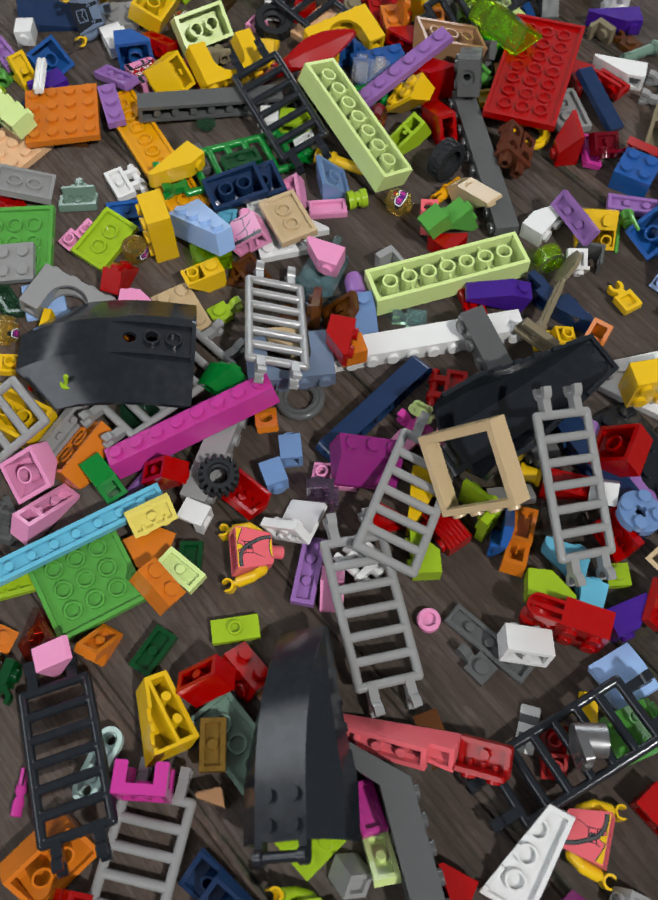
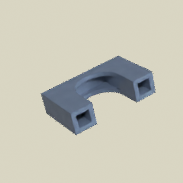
[244,329,336,392]

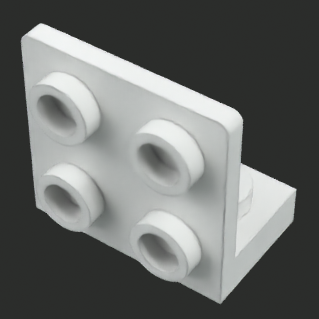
[260,499,328,545]

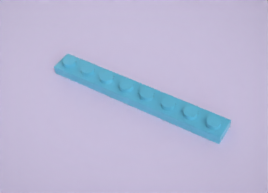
[0,482,163,587]

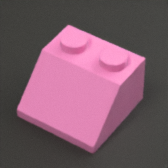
[0,441,57,505]

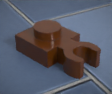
[612,30,643,53]

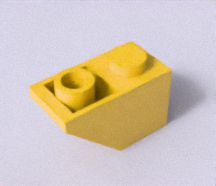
[180,256,227,293]

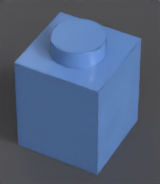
[278,432,303,468]
[258,456,289,494]

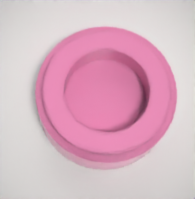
[416,608,441,633]

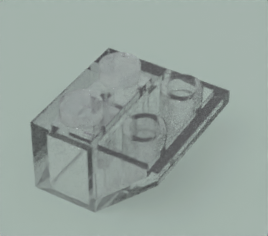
[351,54,390,84]

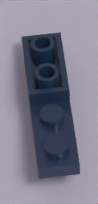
[526,269,593,333]

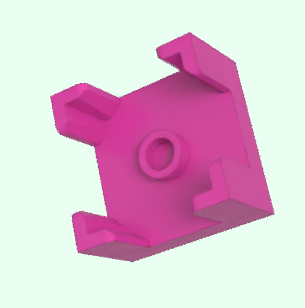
[110,759,176,804]

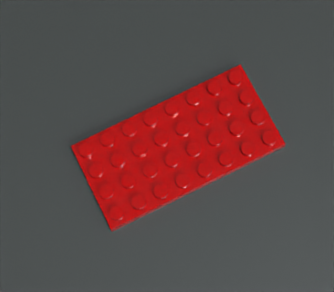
[482,13,586,132]

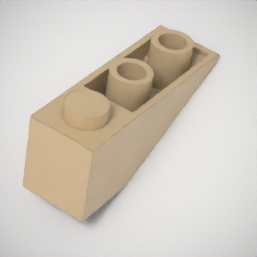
[446,177,502,209]

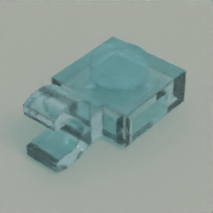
[391,309,427,328]

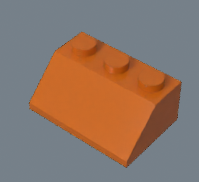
[55,421,112,489]
[0,814,97,900]

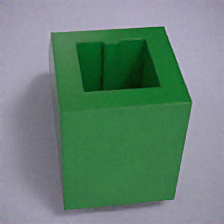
[198,361,247,396]
[78,452,128,505]

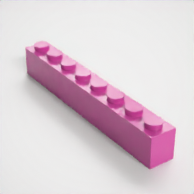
[104,373,280,479]

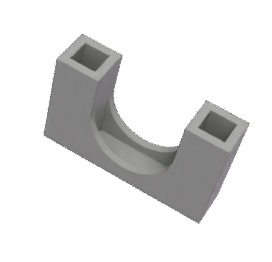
[19,263,116,319]

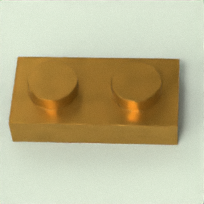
[199,717,227,773]

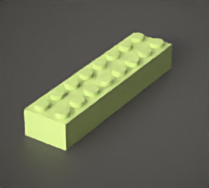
[298,58,413,193]
[364,231,531,316]

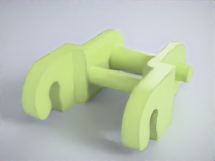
[408,400,435,424]

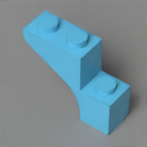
[540,536,609,608]

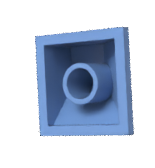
[355,291,378,335]

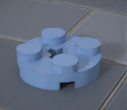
[615,489,658,536]

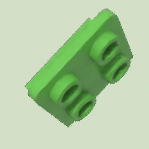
[599,698,658,766]

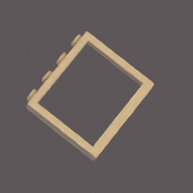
[418,414,530,519]

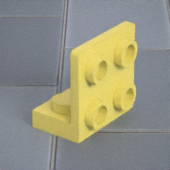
[124,492,178,539]

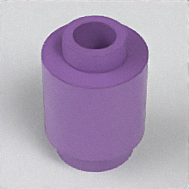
[344,271,367,293]

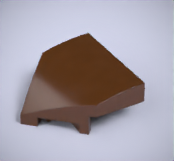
[227,251,273,289]
[322,290,359,328]

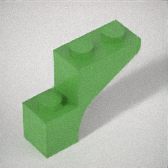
[417,197,478,240]

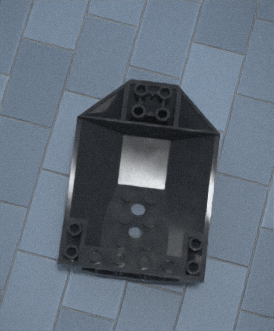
[15,300,197,411]

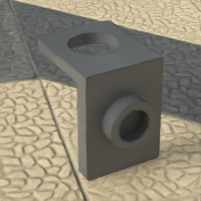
[576,241,606,275]

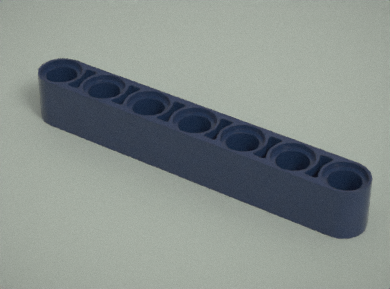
[315,355,432,463]

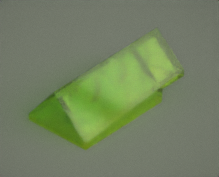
[468,0,542,56]

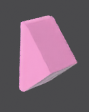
[319,565,345,613]
[31,635,72,678]

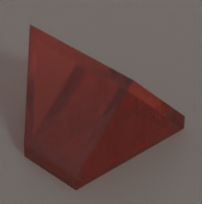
[18,608,57,663]

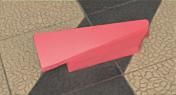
[343,713,462,773]

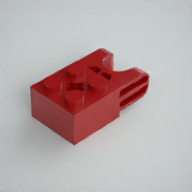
[519,592,616,654]

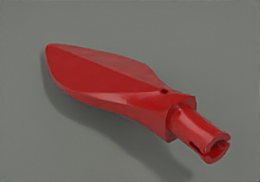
[259,28,356,85]

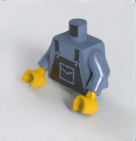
[60,0,113,48]

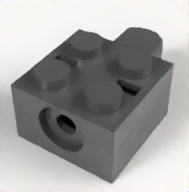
[454,47,483,97]

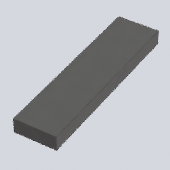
[443,603,535,686]

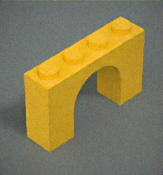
[303,3,385,64]
[184,28,268,89]

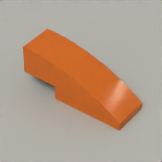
[499,505,539,578]

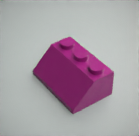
[329,433,403,490]

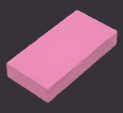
[308,198,348,220]

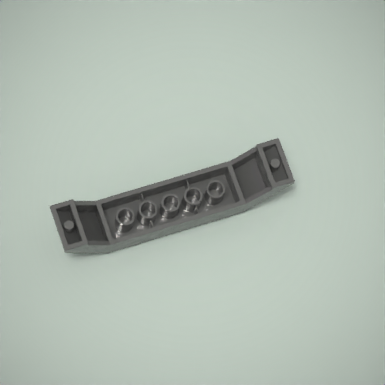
[348,741,450,900]

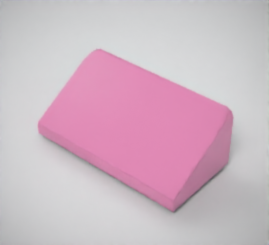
[283,172,308,209]

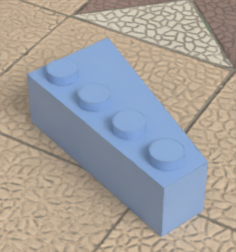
[169,199,236,256]

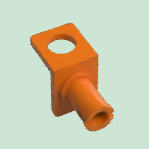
[255,406,279,434]

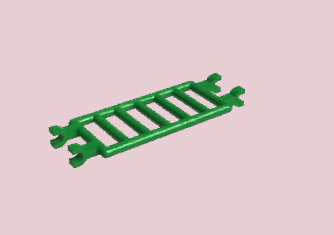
[152,129,314,200]

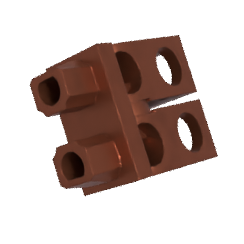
[494,119,536,179]

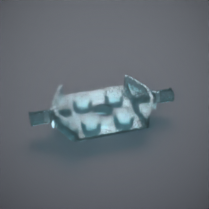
[295,235,349,306]

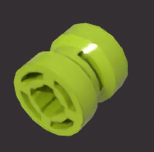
[346,188,369,210]

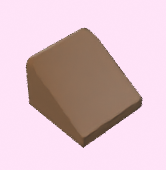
[195,786,227,810]

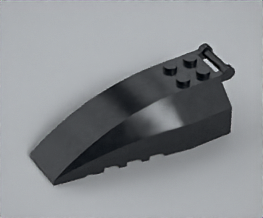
[433,333,619,481]
[243,626,361,868]

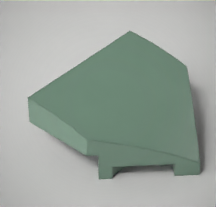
[58,177,99,212]

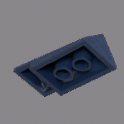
[16,0,78,32]
[201,159,287,213]
[178,847,256,900]

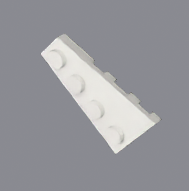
[479,803,576,900]

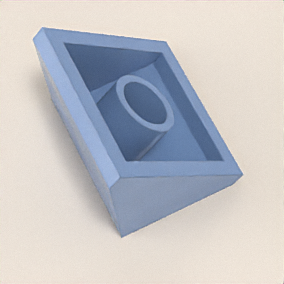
[316,154,350,200]

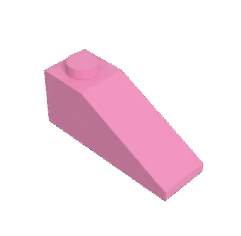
[10,483,80,545]

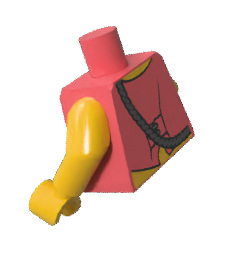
[218,522,284,594]
[562,799,627,891]

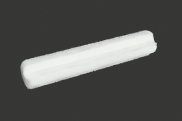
[33,57,47,95]

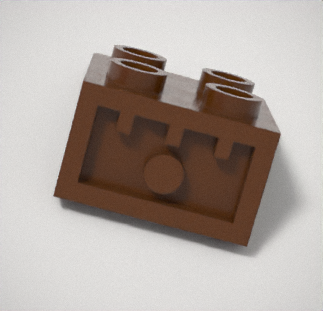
[279,287,322,330]

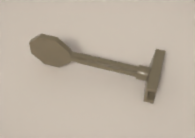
[513,251,583,352]

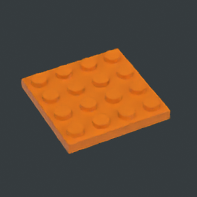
[25,83,101,149]

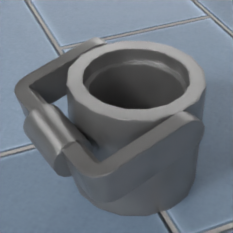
[568,723,610,771]

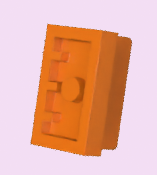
[380,0,411,34]

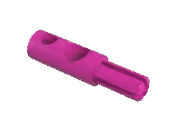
[10,767,28,818]

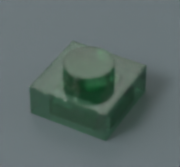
[196,118,216,131]

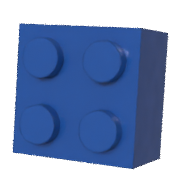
[608,147,658,198]

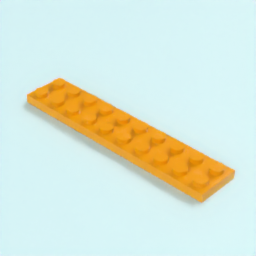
[99,89,211,212]

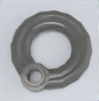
[276,386,325,421]

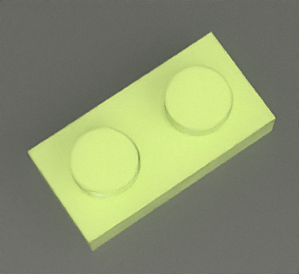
[158,546,207,595]
[362,832,401,888]

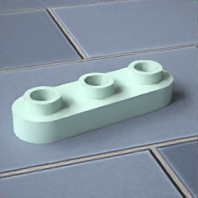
[72,726,124,799]

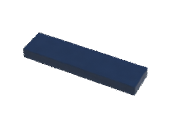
[575,66,625,132]

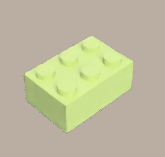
[170,0,234,56]

